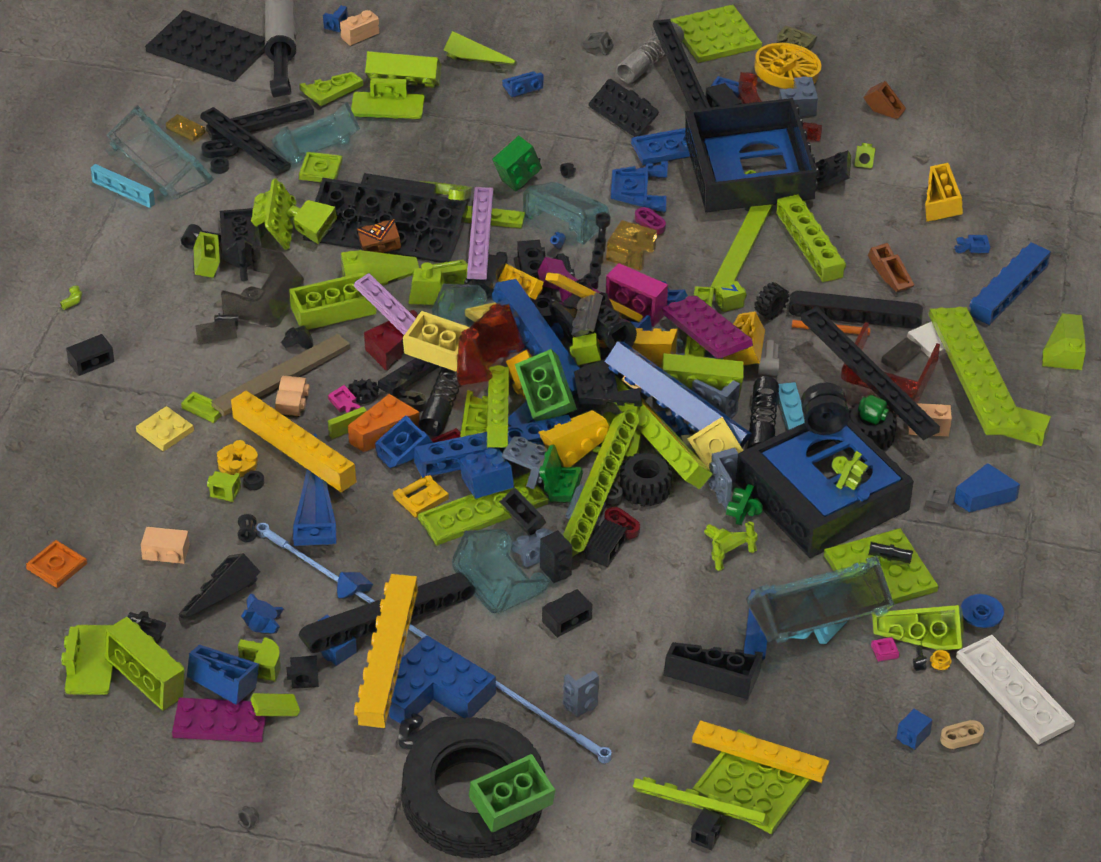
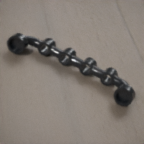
[583,212,611,289]

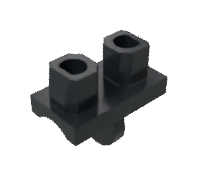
[128,611,166,643]

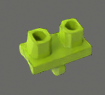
[832,451,868,490]

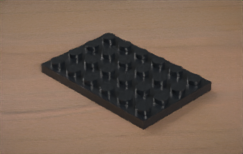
[145,10,265,82]

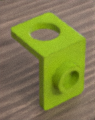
[854,143,876,169]

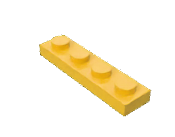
[498,264,544,300]

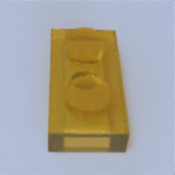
[166,114,205,142]

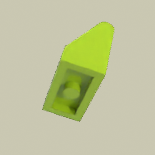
[432,259,468,287]

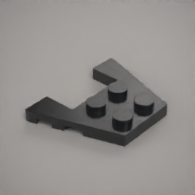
[574,358,642,407]

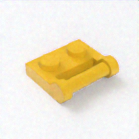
[393,475,449,518]

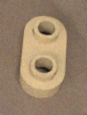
[940,720,984,749]

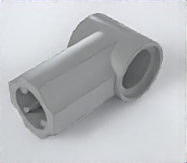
[758,340,779,376]

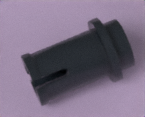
[214,313,238,329]

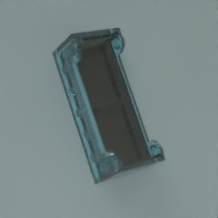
[746,556,894,644]

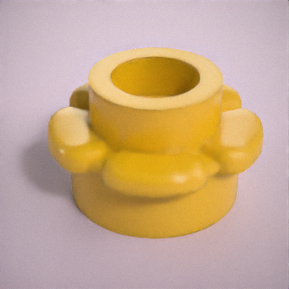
[930,650,952,670]

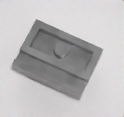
[571,292,603,337]

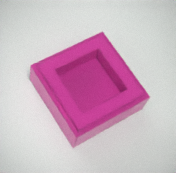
[871,637,899,662]

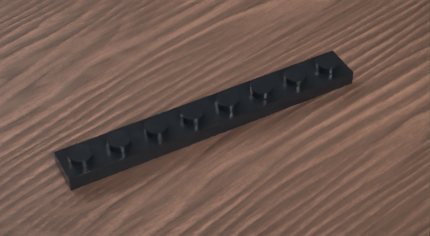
[652,19,710,110]

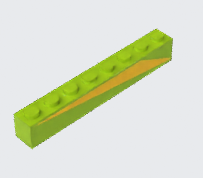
[614,376,713,489]

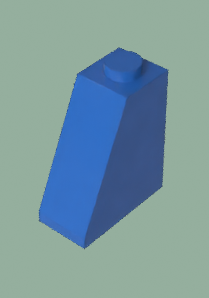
[954,463,1020,512]

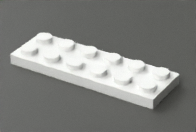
[956,635,1075,745]

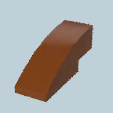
[867,243,914,292]

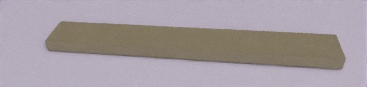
[212,334,350,416]

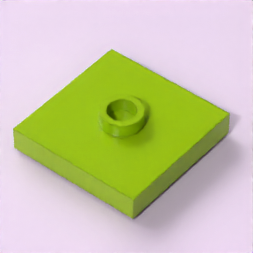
[299,152,343,182]

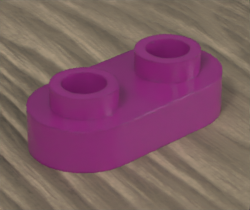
[635,207,666,235]

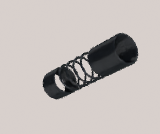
[419,358,470,436]
[747,376,779,449]

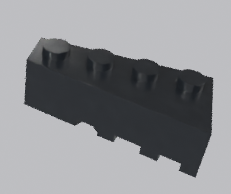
[663,642,763,699]

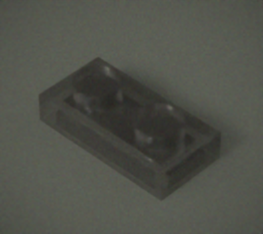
[195,319,238,345]
[881,338,921,372]

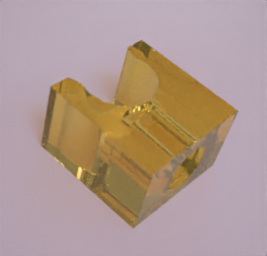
[606,220,657,271]

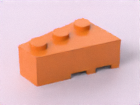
[348,394,420,452]

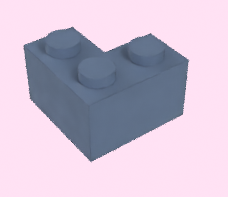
[779,77,818,116]

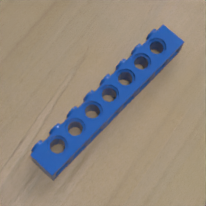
[414,415,571,478]

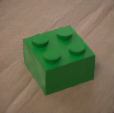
[492,135,542,192]

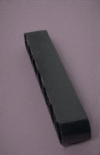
[788,291,923,329]

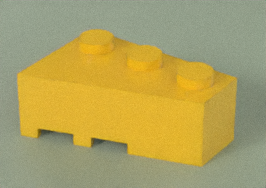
[925,163,963,222]

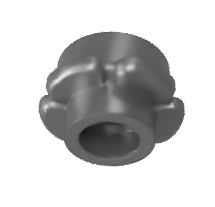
[238,805,259,828]

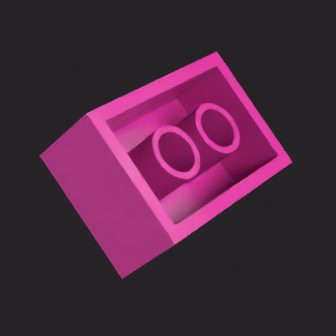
[606,263,668,326]

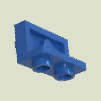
[502,71,544,97]

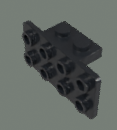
[588,79,659,137]

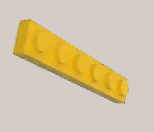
[692,720,829,783]

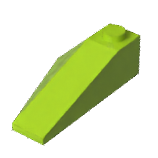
[444,31,517,66]
[341,250,419,286]
[872,605,964,650]

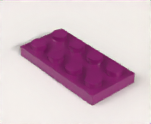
[172,698,267,742]

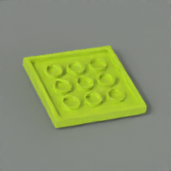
[671,5,762,63]
[824,528,938,614]
[692,729,812,834]

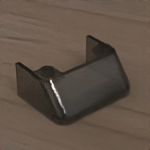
[221,245,304,328]

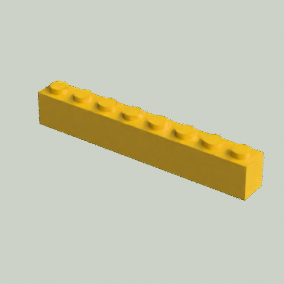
[231,390,357,492]
[354,574,418,728]

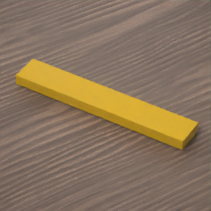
[545,273,643,323]

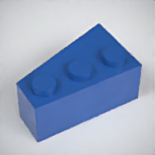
[187,645,259,705]

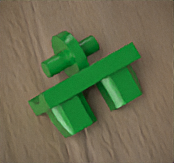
[726,484,763,525]

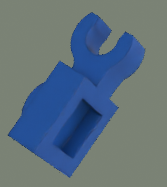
[955,235,990,253]

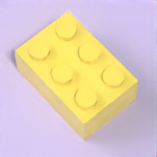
[403,311,476,372]

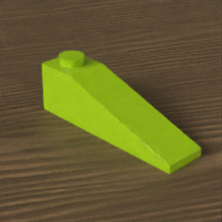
[1042,313,1085,370]

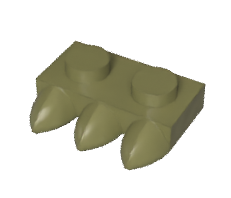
[777,26,817,50]

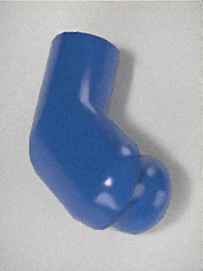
[550,232,566,249]

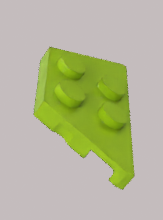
[460,390,488,437]

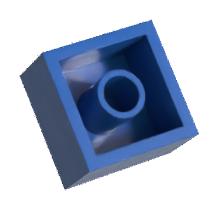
[459,447,514,499]

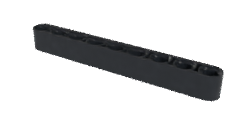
[299,572,476,653]

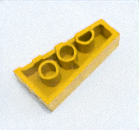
[598,328,678,368]

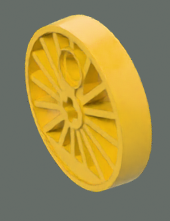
[754,43,822,89]

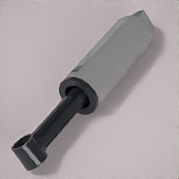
[265,0,296,98]

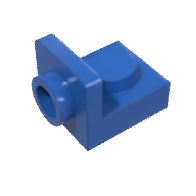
[323,5,348,32]

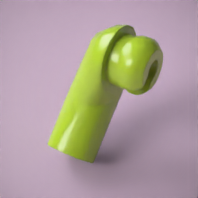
[60,285,82,310]

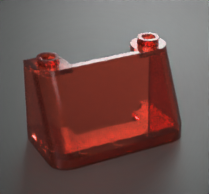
[456,304,525,385]

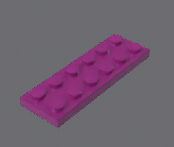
[662,295,753,359]

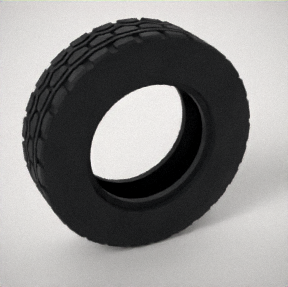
[402,717,545,859]

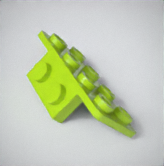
[351,78,424,119]
[251,178,297,250]
[61,625,113,695]

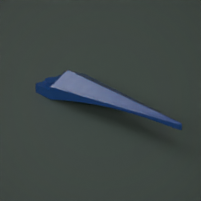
[293,433,336,546]

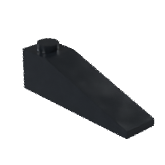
[178,553,261,618]

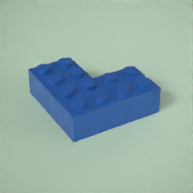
[389,635,496,724]

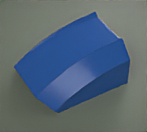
[375,415,433,468]

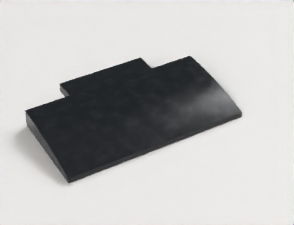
[303,173,468,263]

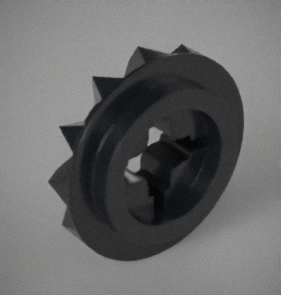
[348,378,379,403]

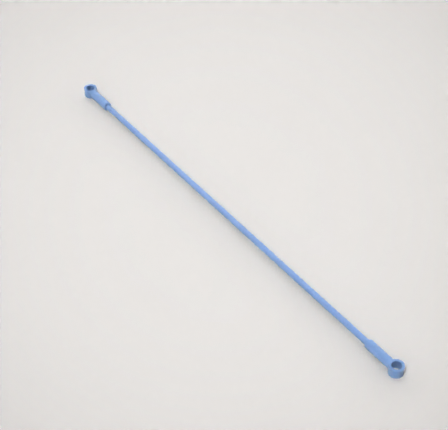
[256,523,612,763]

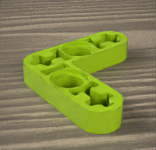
[419,181,472,200]

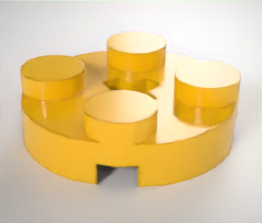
[217,440,258,477]

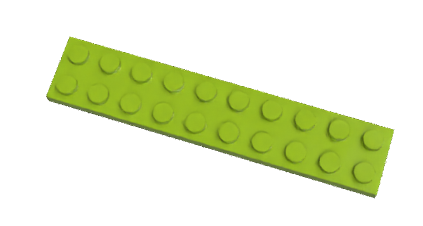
[929,307,1026,435]

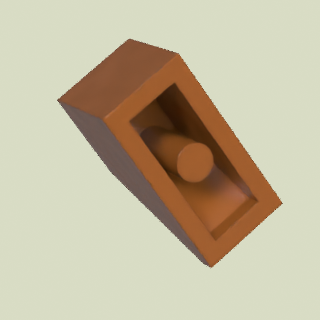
[863,81,906,119]

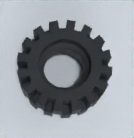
[754,282,790,320]

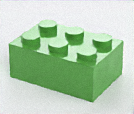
[515,349,577,421]
[469,754,555,833]

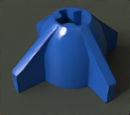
[241,594,284,633]

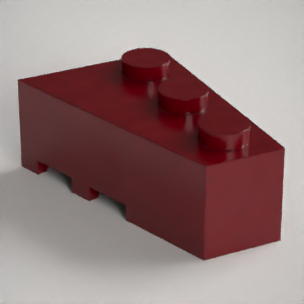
[364,310,419,371]

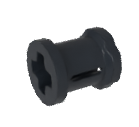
[238,514,257,542]

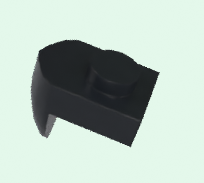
[281,325,313,349]

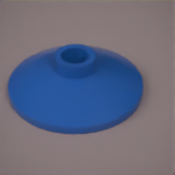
[961,594,1004,628]

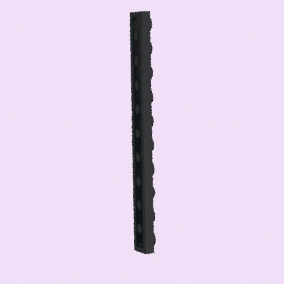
[801,307,940,440]

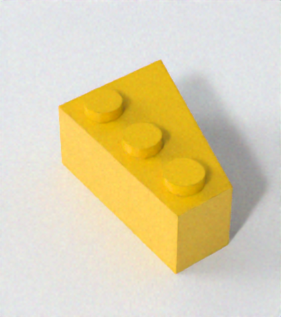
[723,311,765,366]
[538,410,610,467]

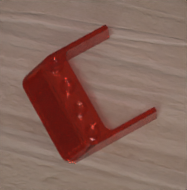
[841,322,940,400]

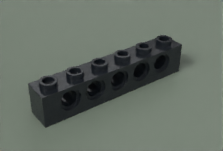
[517,240,555,327]

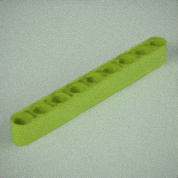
[563,409,639,557]

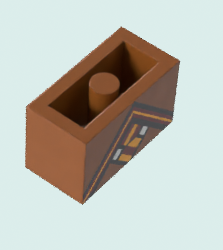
[357,219,401,253]

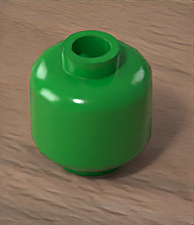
[857,395,889,425]

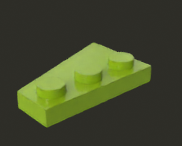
[299,72,363,106]

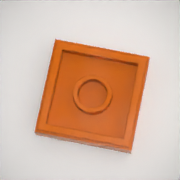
[26,540,87,588]

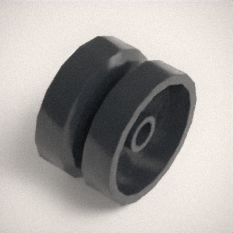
[801,382,849,435]

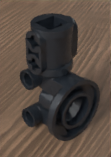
[549,278,637,351]

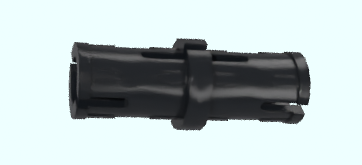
[868,542,913,564]

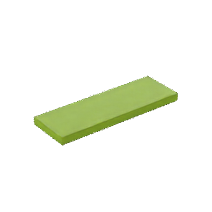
[418,473,548,546]

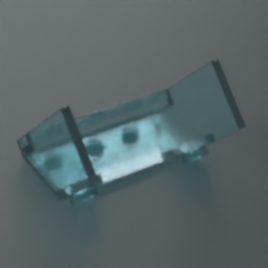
[271,102,360,164]

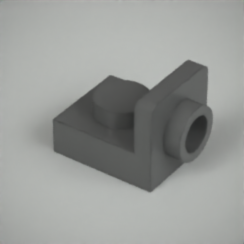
[583,31,614,55]

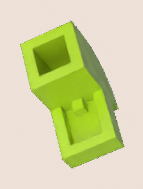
[238,637,281,682]

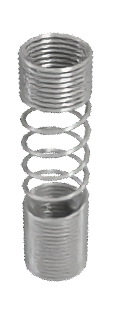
[617,22,684,83]

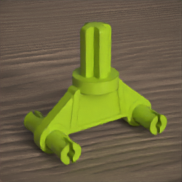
[704,522,758,571]

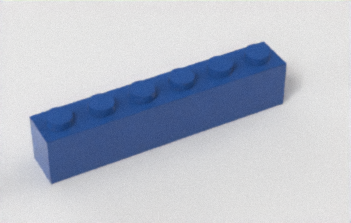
[969,242,1051,325]

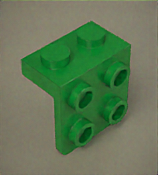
[539,445,583,502]

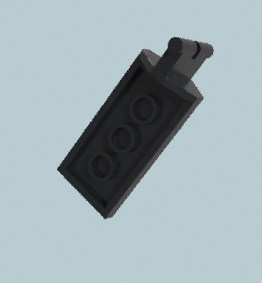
[219,208,262,281]

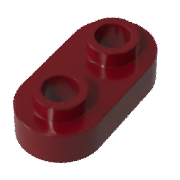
[604,507,640,539]

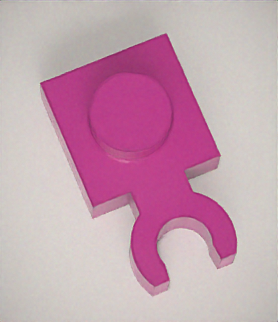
[328,385,361,413]

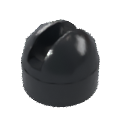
[560,162,576,178]

